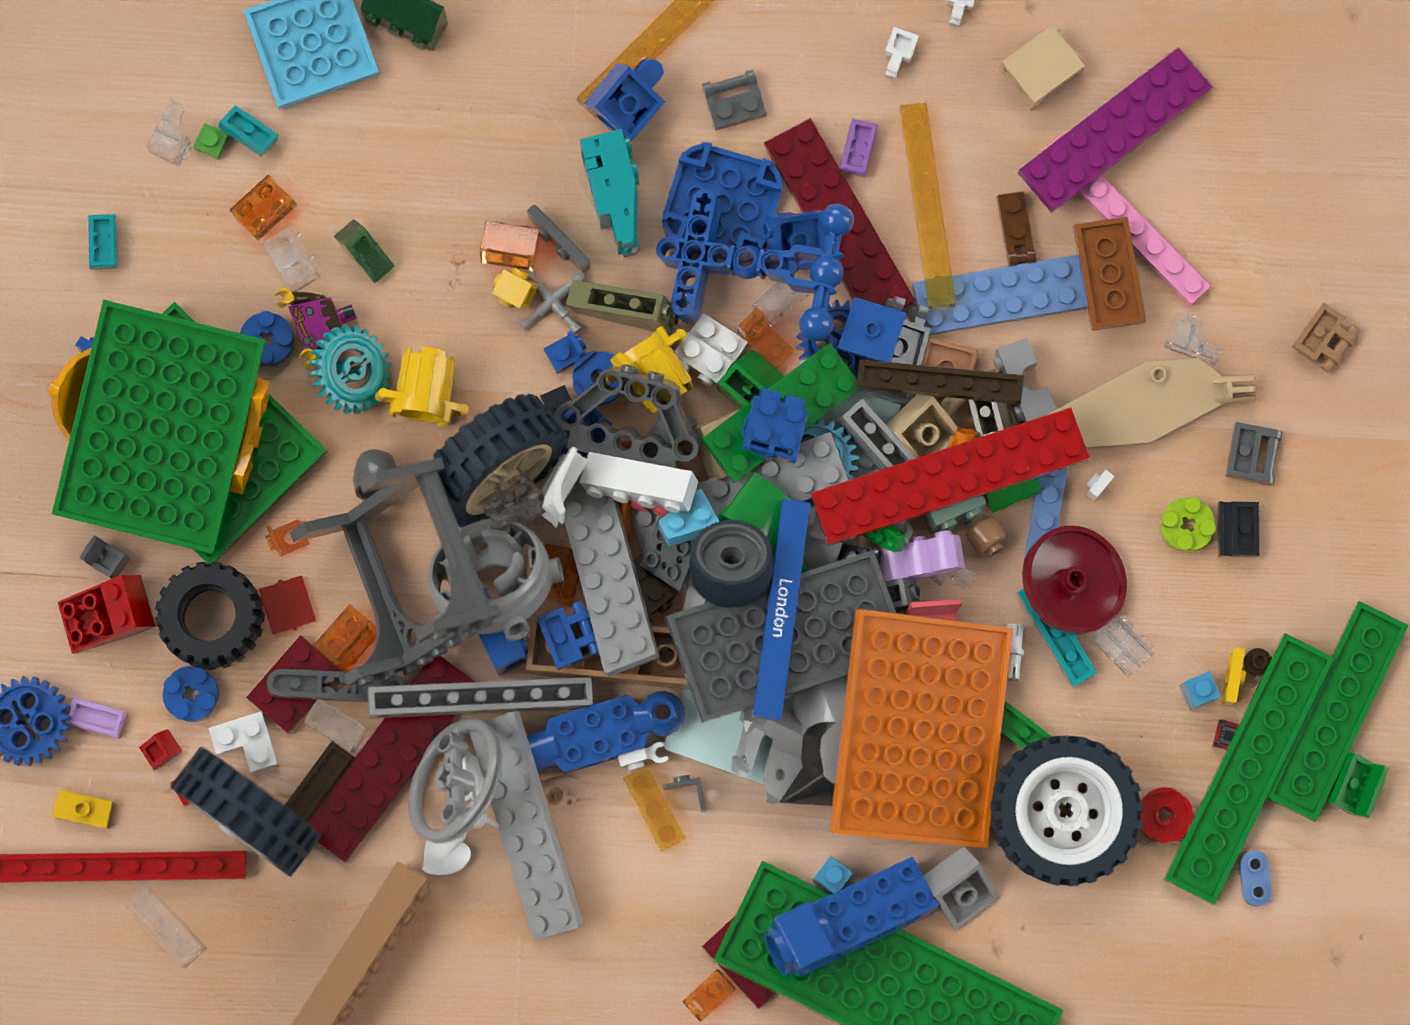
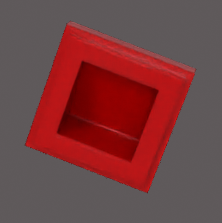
[139,729,182,770]

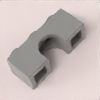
[993,338,1056,423]

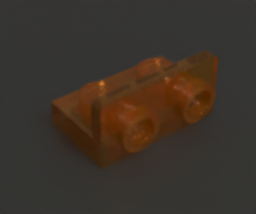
[313,604,377,672]

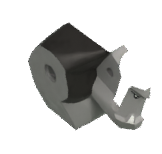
[731,678,848,806]

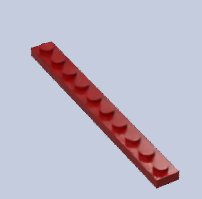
[0,851,247,883]

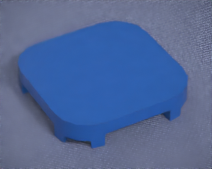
[662,142,782,264]

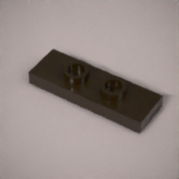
[284,741,355,822]

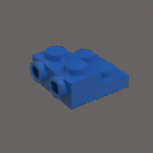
[762,210,825,270]

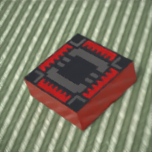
[1212,719,1239,750]

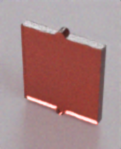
[259,575,316,635]

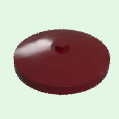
[1022,525,1127,635]

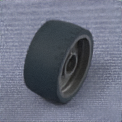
[689,520,773,608]

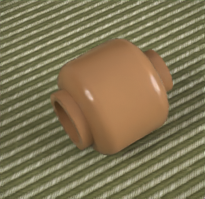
[966,514,1007,556]

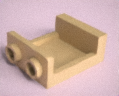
[999,25,1085,110]

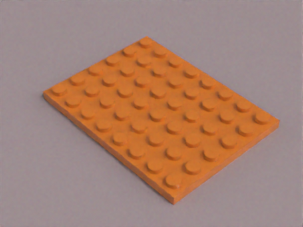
[829,609,1013,848]

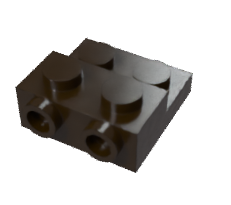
[633,554,675,623]

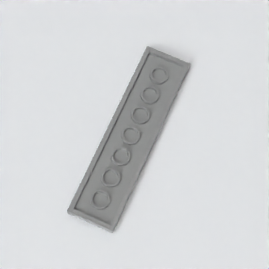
[632,432,849,554]
[563,469,659,677]
[470,711,584,940]

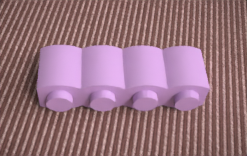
[865,531,965,582]

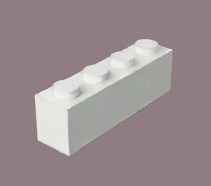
[580,452,698,513]

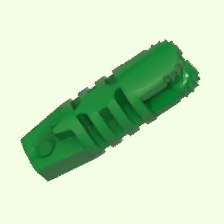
[862,526,905,552]

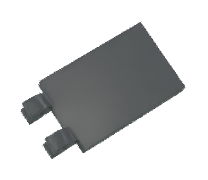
[859,296,931,406]

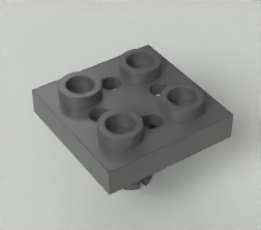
[640,516,694,591]

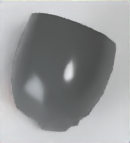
[353,449,397,504]

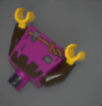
[274,288,357,369]

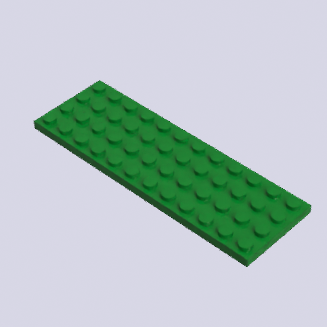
[713,861,1064,1025]

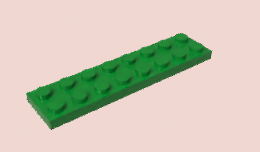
[1267,601,1409,822]

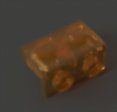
[230,175,297,241]
[544,544,579,607]

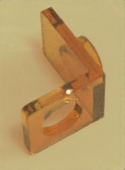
[265,520,309,556]
[682,969,735,1022]

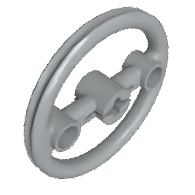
[408,718,502,843]

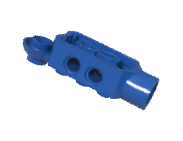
[526,691,685,774]

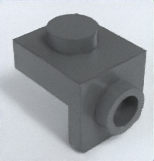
[80,536,130,579]

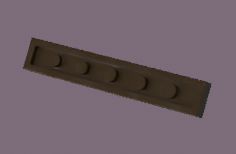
[856,360,1024,405]

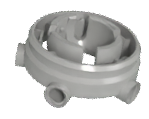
[428,519,564,640]

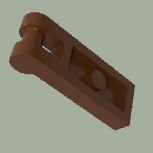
[996,191,1036,266]

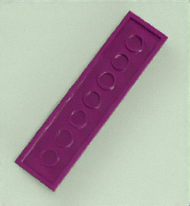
[1017,47,1213,213]

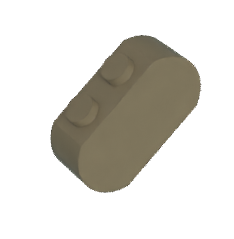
[969,369,1014,438]

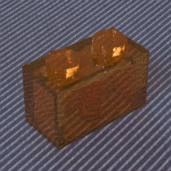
[480,221,539,271]

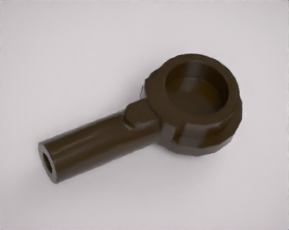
[1244,648,1271,676]

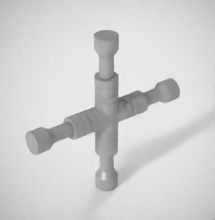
[518,268,586,334]

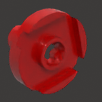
[1140,787,1193,843]

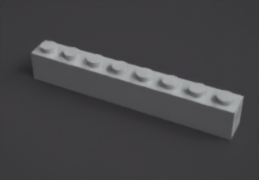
[367,677,593,719]

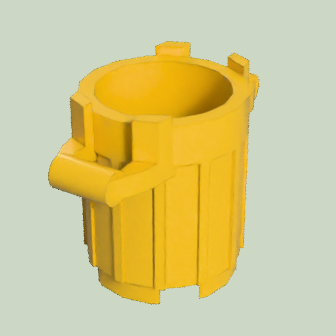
[606,326,694,414]
[375,346,469,427]

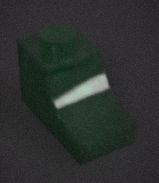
[333,219,395,283]

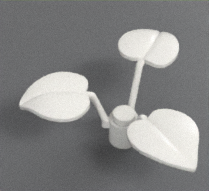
[422,751,499,876]

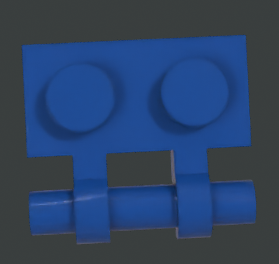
[537,601,599,670]

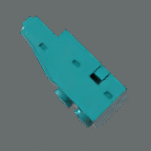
[580,129,640,257]

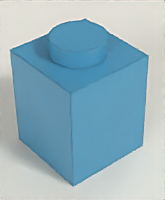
[1179,671,1221,710]
[812,856,853,894]

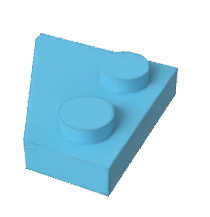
[659,489,719,547]

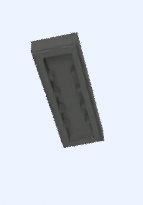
[527,204,590,274]

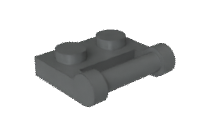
[702,69,767,131]
[1225,422,1283,485]

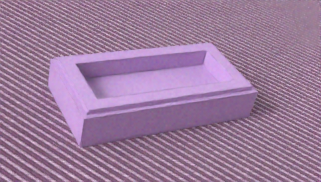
[65,697,127,739]

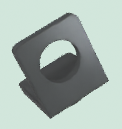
[663,775,706,812]

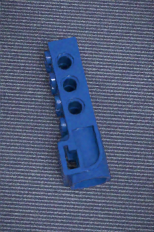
[764,856,939,977]

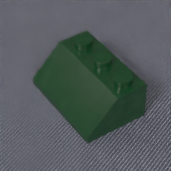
[360,0,448,51]

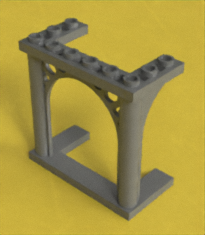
[290,458,501,687]

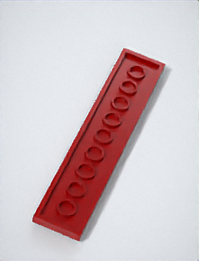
[810,407,1090,547]

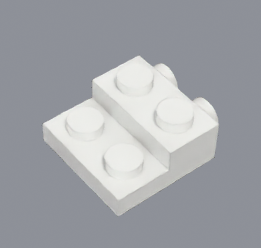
[675,313,748,387]

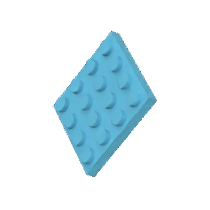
[243,0,380,110]

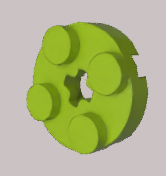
[1160,497,1216,552]

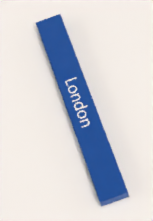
[752,498,810,721]

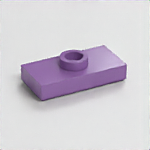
[840,118,878,177]

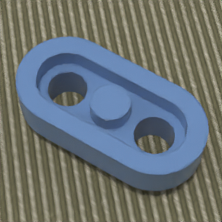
[1239,851,1272,907]

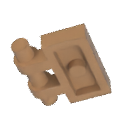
[1292,302,1360,373]

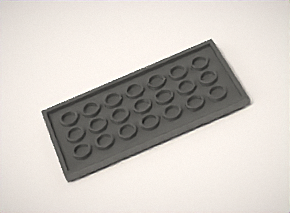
[665,550,896,723]

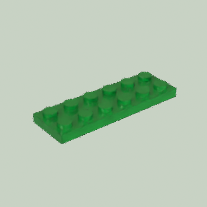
[700,343,858,483]

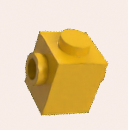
[492,267,539,309]

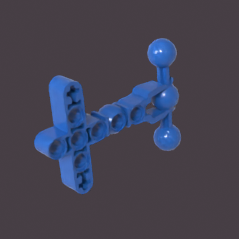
[656,189,854,342]

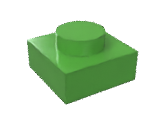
[193,123,230,160]

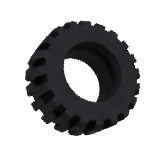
[155,561,265,670]

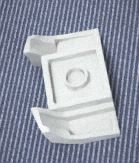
[536,447,589,528]

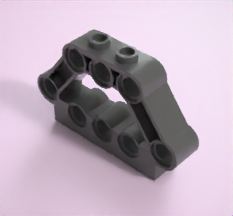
[555,364,702,468]

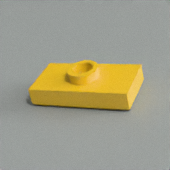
[1221,647,1246,706]
[52,790,114,829]

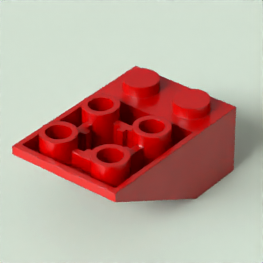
[58,575,156,654]

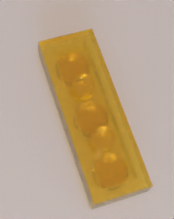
[623,765,686,852]

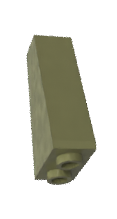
[566,280,679,336]

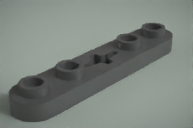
[266,669,405,702]

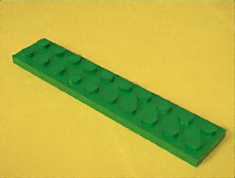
[1163,633,1334,905]

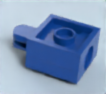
[583,58,665,142]
[478,587,529,676]

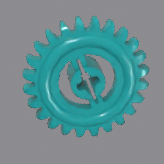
[309,325,392,414]

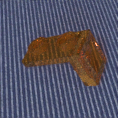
[737,307,794,369]

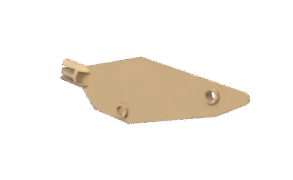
[1044,358,1256,447]

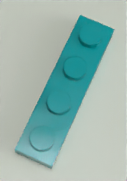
[1017,588,1097,688]

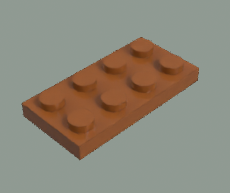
[1073,217,1146,331]

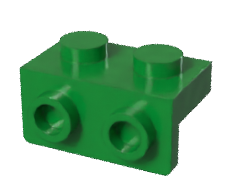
[1328,752,1389,818]

